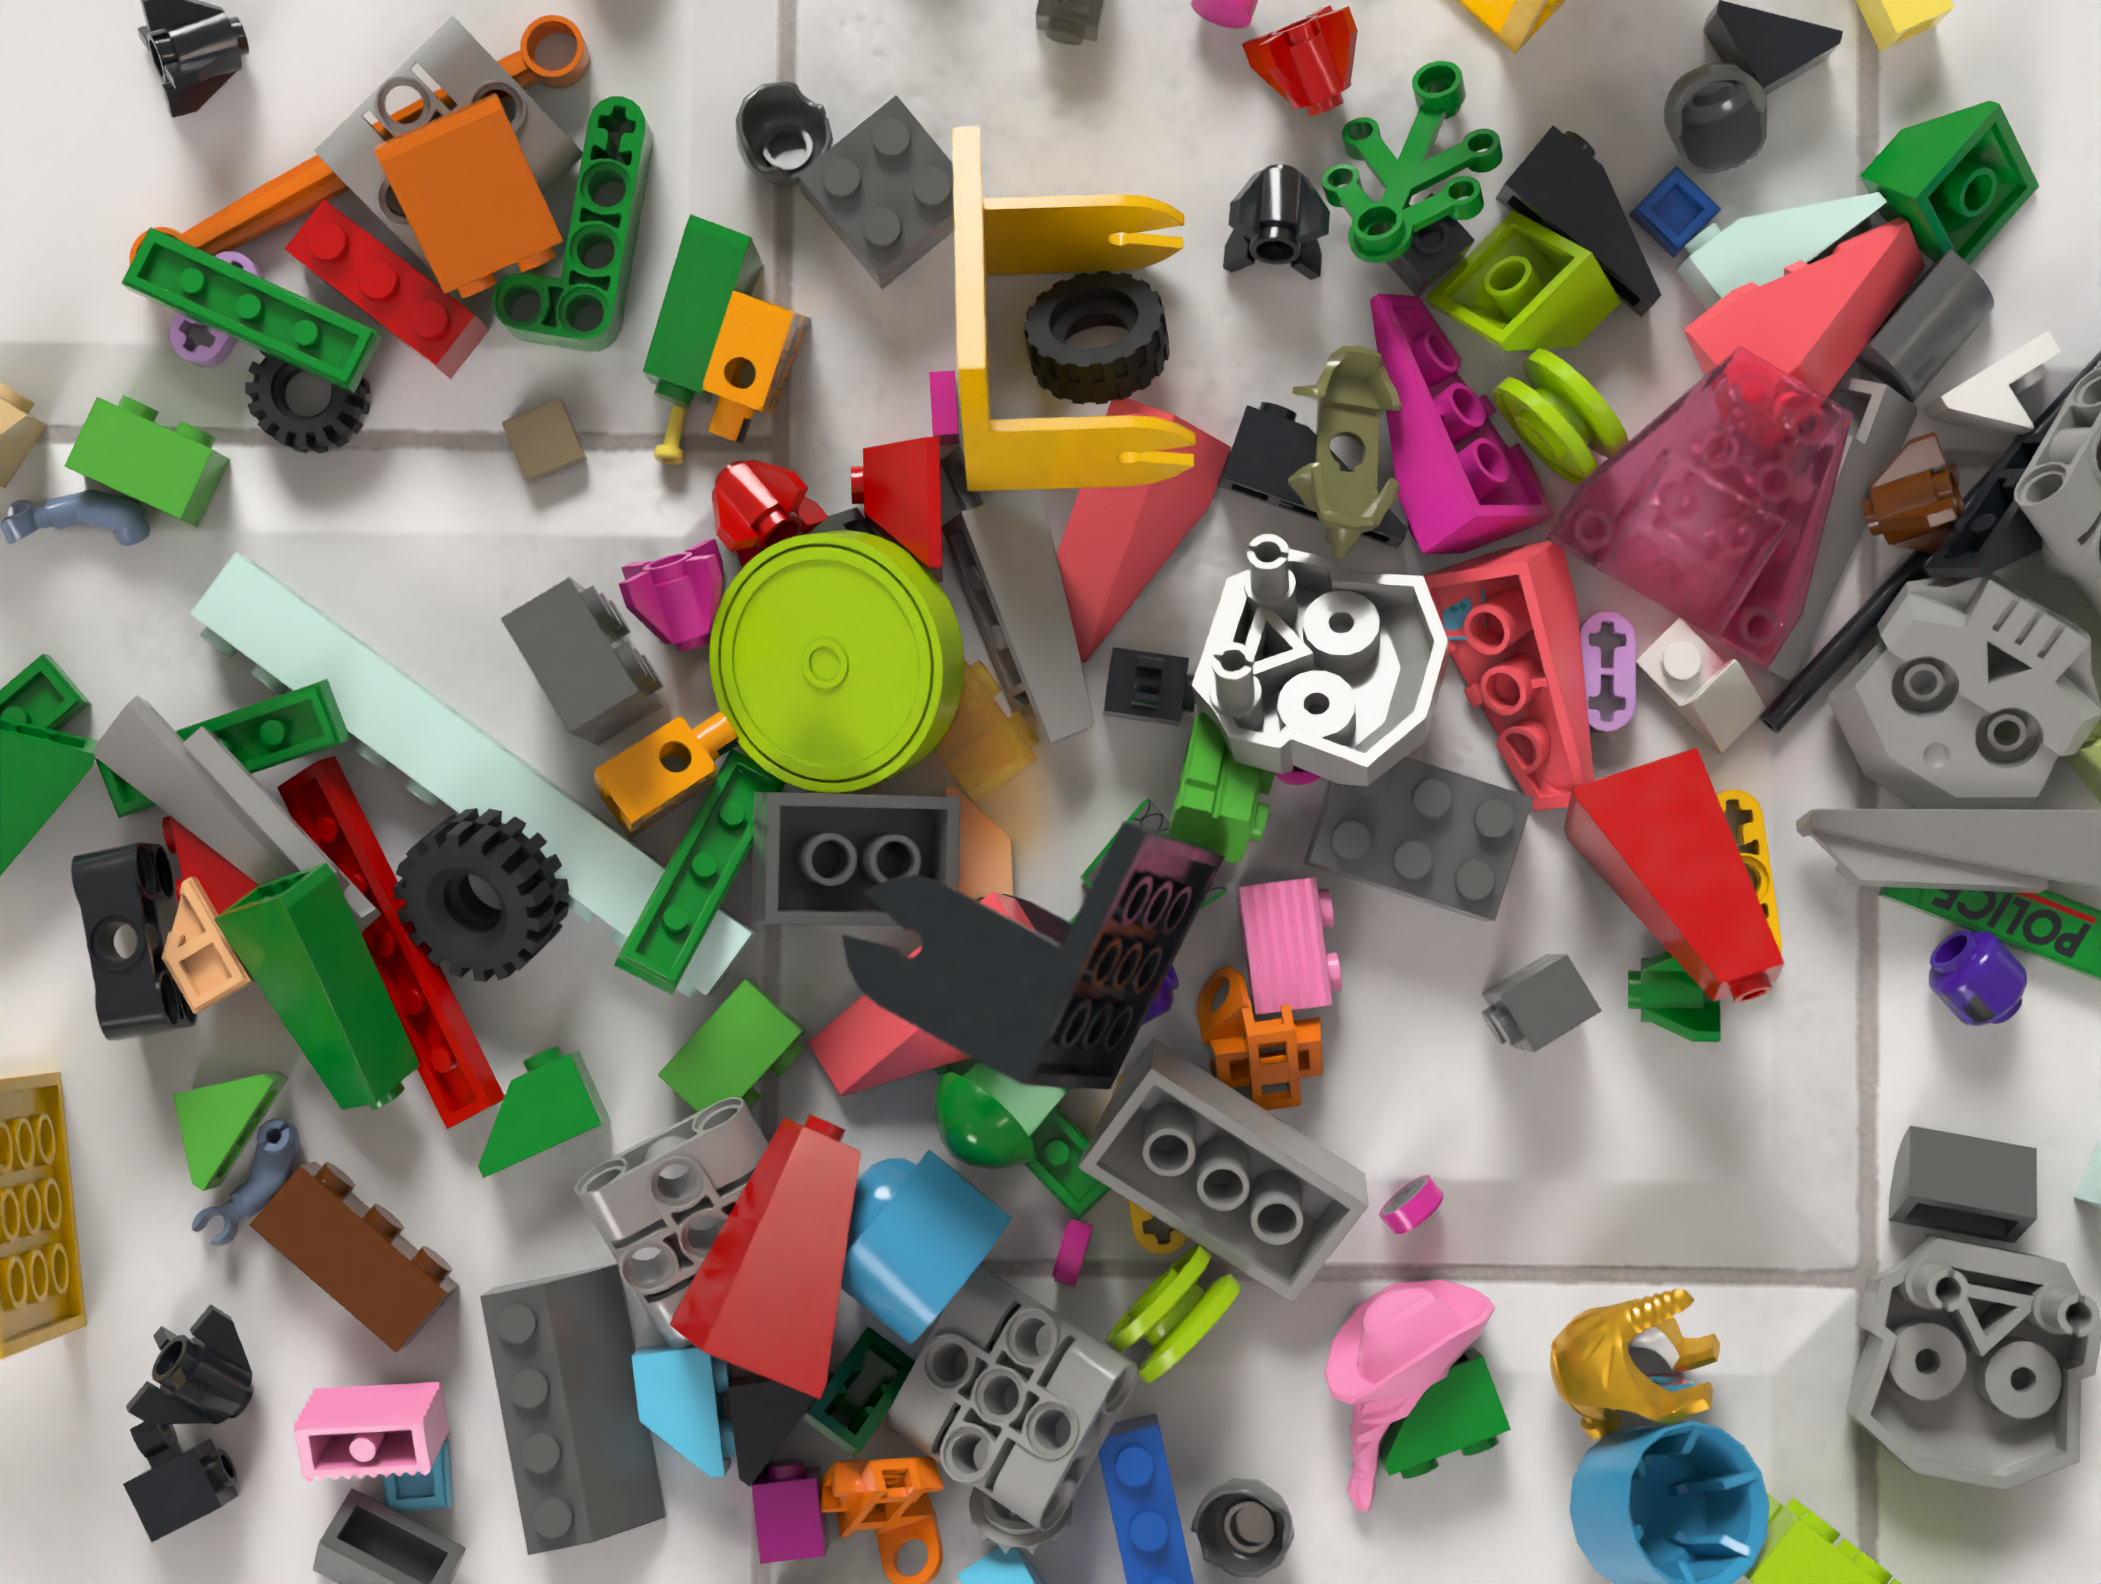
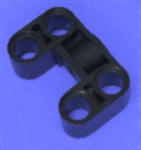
[71,842,197,1041]

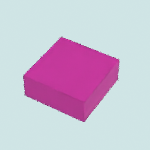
[929,371,960,445]

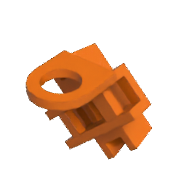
[1197,966,1323,1110]
[819,1457,944,1584]

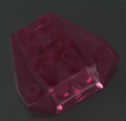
[1546,346,1853,670]

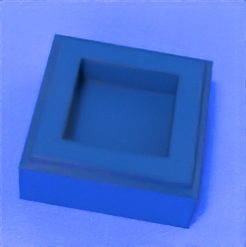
[1629,166,1721,259]

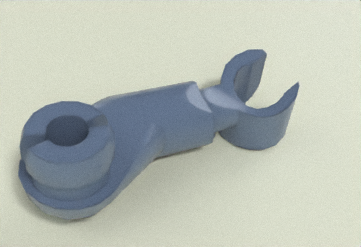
[0,489,150,546]
[192,1119,300,1246]

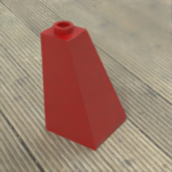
[1564,748,1785,1003]
[669,1114,861,1399]

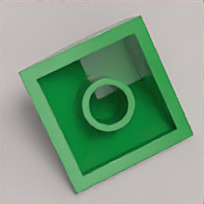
[1860,100,2039,265]

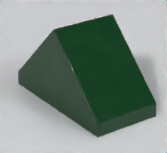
[803,1326,916,1458]

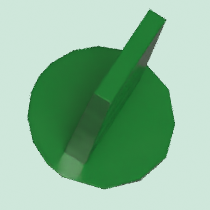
[935,1061,1072,1169]

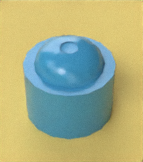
[841,1149,1012,1345]
[1569,1422,1769,1584]

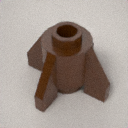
[1862,431,1964,554]

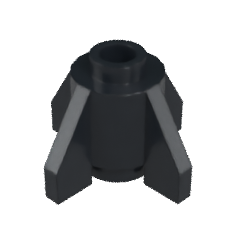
[137,0,249,118]
[1223,164,1330,280]
[126,1304,253,1425]

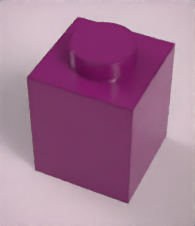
[751,1459,830,1564]

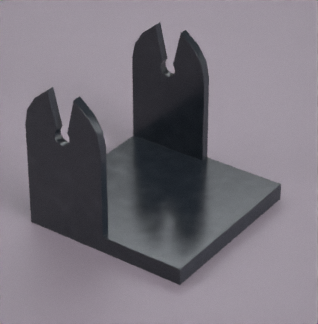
[842,820,1225,1089]

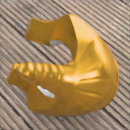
[1550,1289,1721,1439]

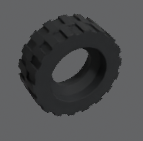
[1024,271,1170,405]

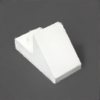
[1923,330,2062,438]
[1636,617,1767,754]

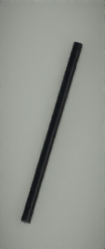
[1759,351,2101,733]

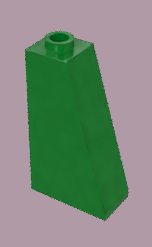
[213,862,420,1110]

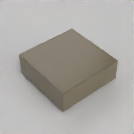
[502,398,587,483]

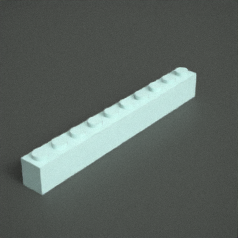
[190,552,758,998]

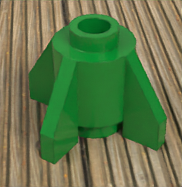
[1628,951,1721,1042]

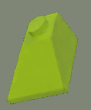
[1425,210,1621,351]

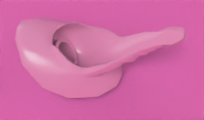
[1324,1279,1496,1511]

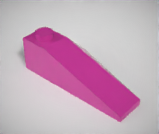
[1370,293,1555,554]

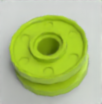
[1492,348,1629,487]
[1104,1244,1242,1383]

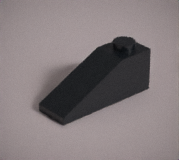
[1496,125,1661,317]
[1218,402,1408,548]
[1925,433,2047,577]

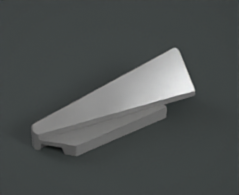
[1733,376,1917,680]
[940,444,1095,744]
[94,696,382,933]
[1796,809,2101,893]

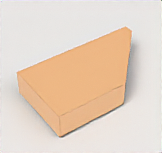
[945,786,1013,900]
[162,877,255,1014]

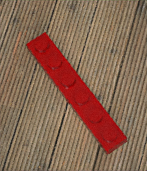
[277,756,505,1129]

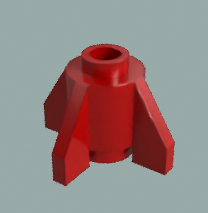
[1242,5,1358,116]
[711,459,828,567]

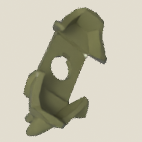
[1288,346,1403,559]

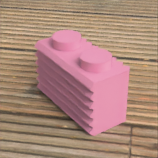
[1236,877,1342,1015]
[294,1382,449,1482]

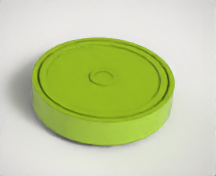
[709,530,965,793]

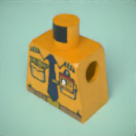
[702,290,811,444]
[594,711,739,839]

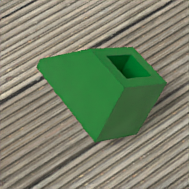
[1379,1348,1511,1479]

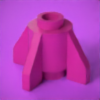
[618,539,723,652]

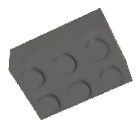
[500,577,664,746]
[1303,757,1534,921]
[751,792,961,926]

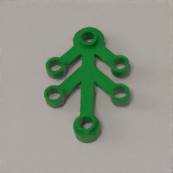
[1321,61,1503,263]

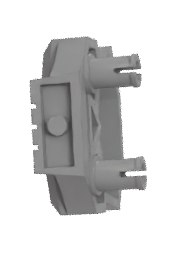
[1192,534,1448,786]
[1828,573,2101,810]
[1846,1233,2101,1491]

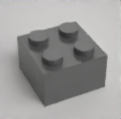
[797,95,955,289]

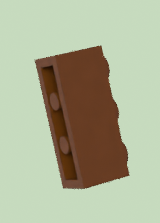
[249,1161,459,1352]

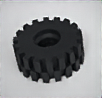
[394,808,569,982]

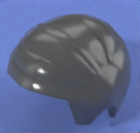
[1664,62,1767,173]

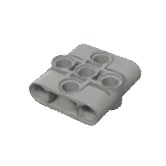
[315,16,583,273]
[2014,367,2101,621]
[574,1097,769,1349]
[887,1266,1139,1532]

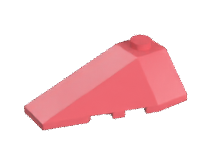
[1683,217,1925,449]
[1056,398,1231,663]
[1420,539,1594,811]
[808,891,1037,1096]

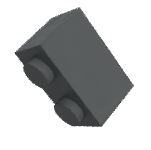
[1482,954,1602,1052]

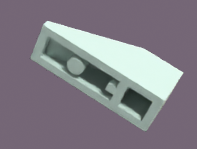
[1676,192,1887,310]

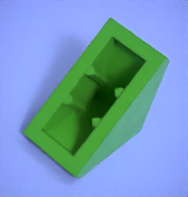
[173,1071,289,1191]

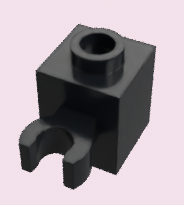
[1386,193,1474,297]
[1103,647,1195,726]
[123,1422,239,1543]

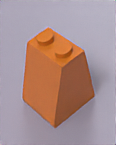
[374,94,564,298]

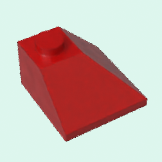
[851,437,943,582]

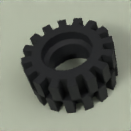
[245,351,371,454]

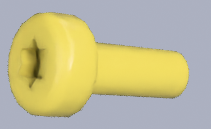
[654,406,687,465]

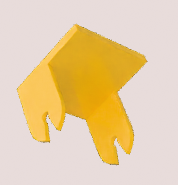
[953,127,1196,492]
[0,1072,87,1360]

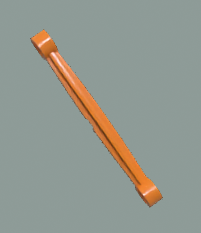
[129,15,590,265]

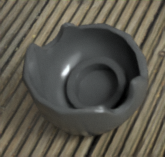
[736,81,833,186]
[1191,1478,1294,1577]

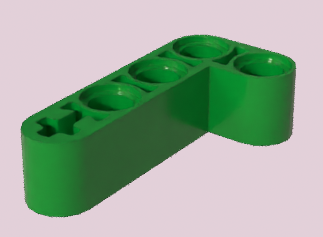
[492,96,653,352]

